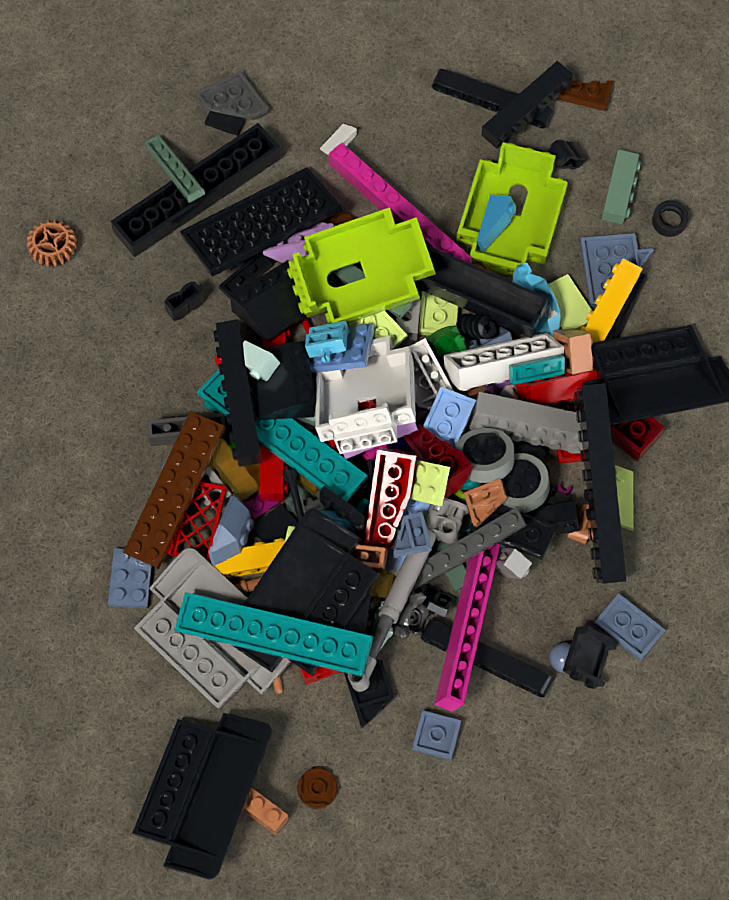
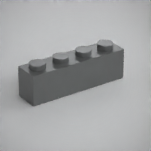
[147,413,227,446]

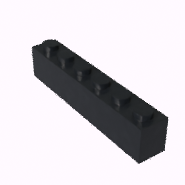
[481,61,573,149]

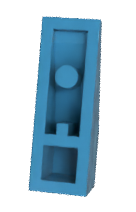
[477,195,516,251]

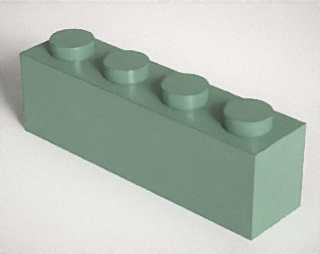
[602,149,641,224]

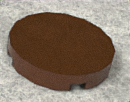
[297,768,338,809]

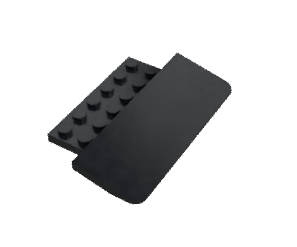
[581,325,729,425]
[232,509,380,676]
[132,713,272,880]

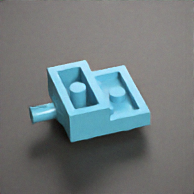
[305,321,348,363]

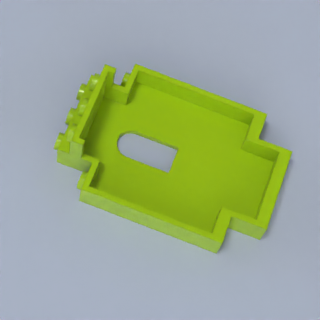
[456,142,568,277]
[287,207,436,324]

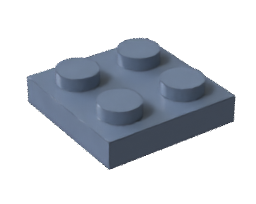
[412,710,461,761]

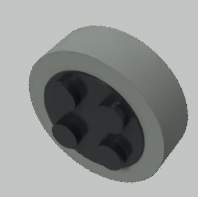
[455,428,515,483]
[501,453,550,513]

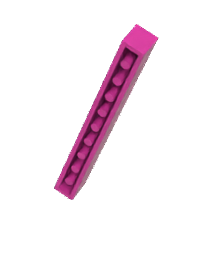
[329,142,472,264]
[434,543,501,712]

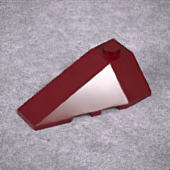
[403,424,473,499]

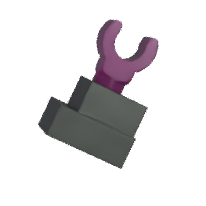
[548,483,571,505]

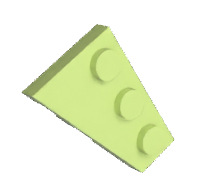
[615,465,634,531]

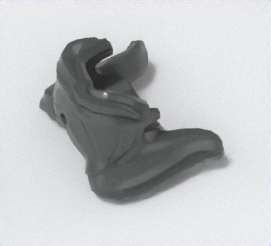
[392,591,430,639]

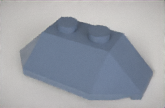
[208,494,254,565]

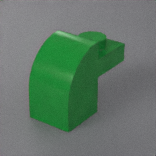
[426,326,467,358]

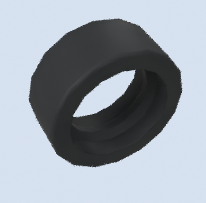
[652,200,688,237]

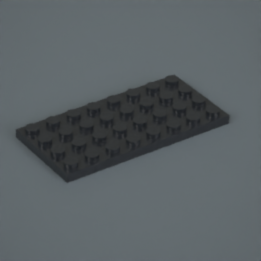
[180,167,342,277]

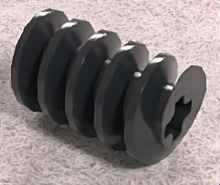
[456,313,497,339]

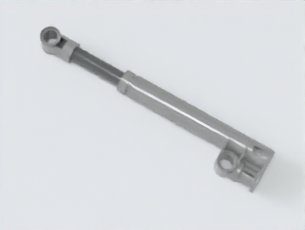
[348,498,469,692]

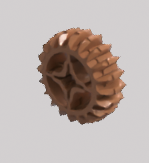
[27,219,77,267]

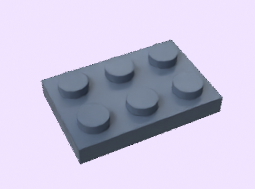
[108,548,152,609]
[594,593,666,661]

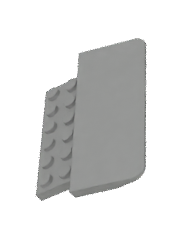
[134,548,291,710]

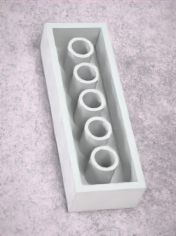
[444,333,564,391]

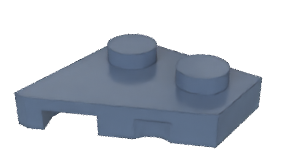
[393,512,432,558]

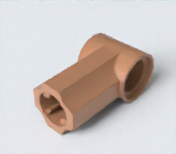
[567,504,591,545]

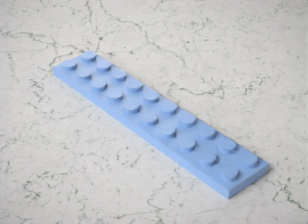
[381,386,476,576]

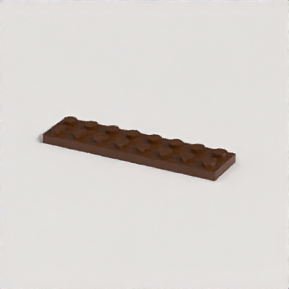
[123,411,226,569]

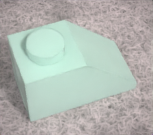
[243,341,280,381]

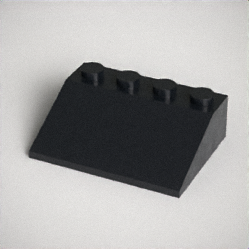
[230,260,307,342]
[251,342,316,420]

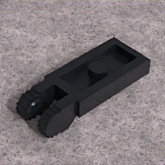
[319,486,365,531]

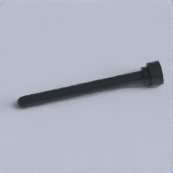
[282,468,304,523]

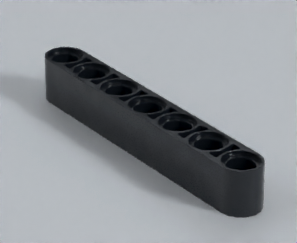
[431,69,553,128]
[420,619,553,698]

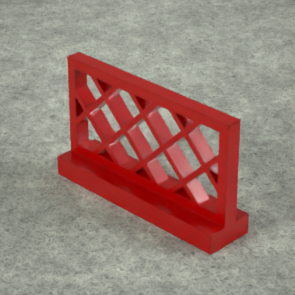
[166,482,227,563]

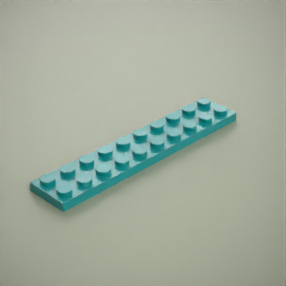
[197,369,368,502]
[174,592,374,677]

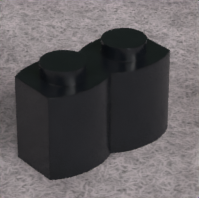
[548,140,587,170]
[164,281,204,321]

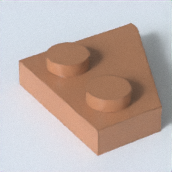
[464,479,507,528]

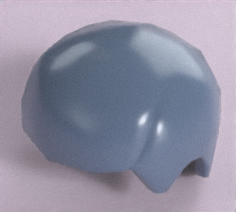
[549,642,571,673]

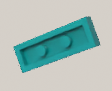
[509,354,565,385]

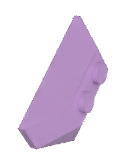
[263,222,334,263]

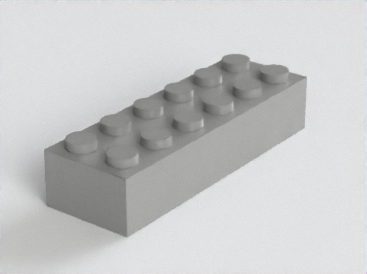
[468,392,583,454]

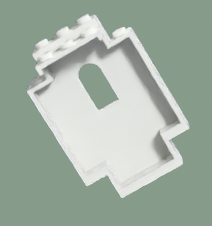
[315,336,416,454]

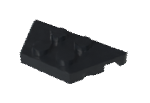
[343,659,394,728]

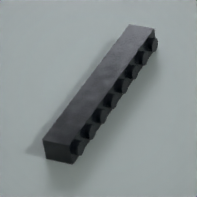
[213,319,262,467]

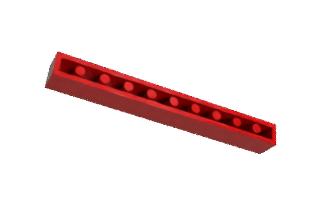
[260,328,290,501]

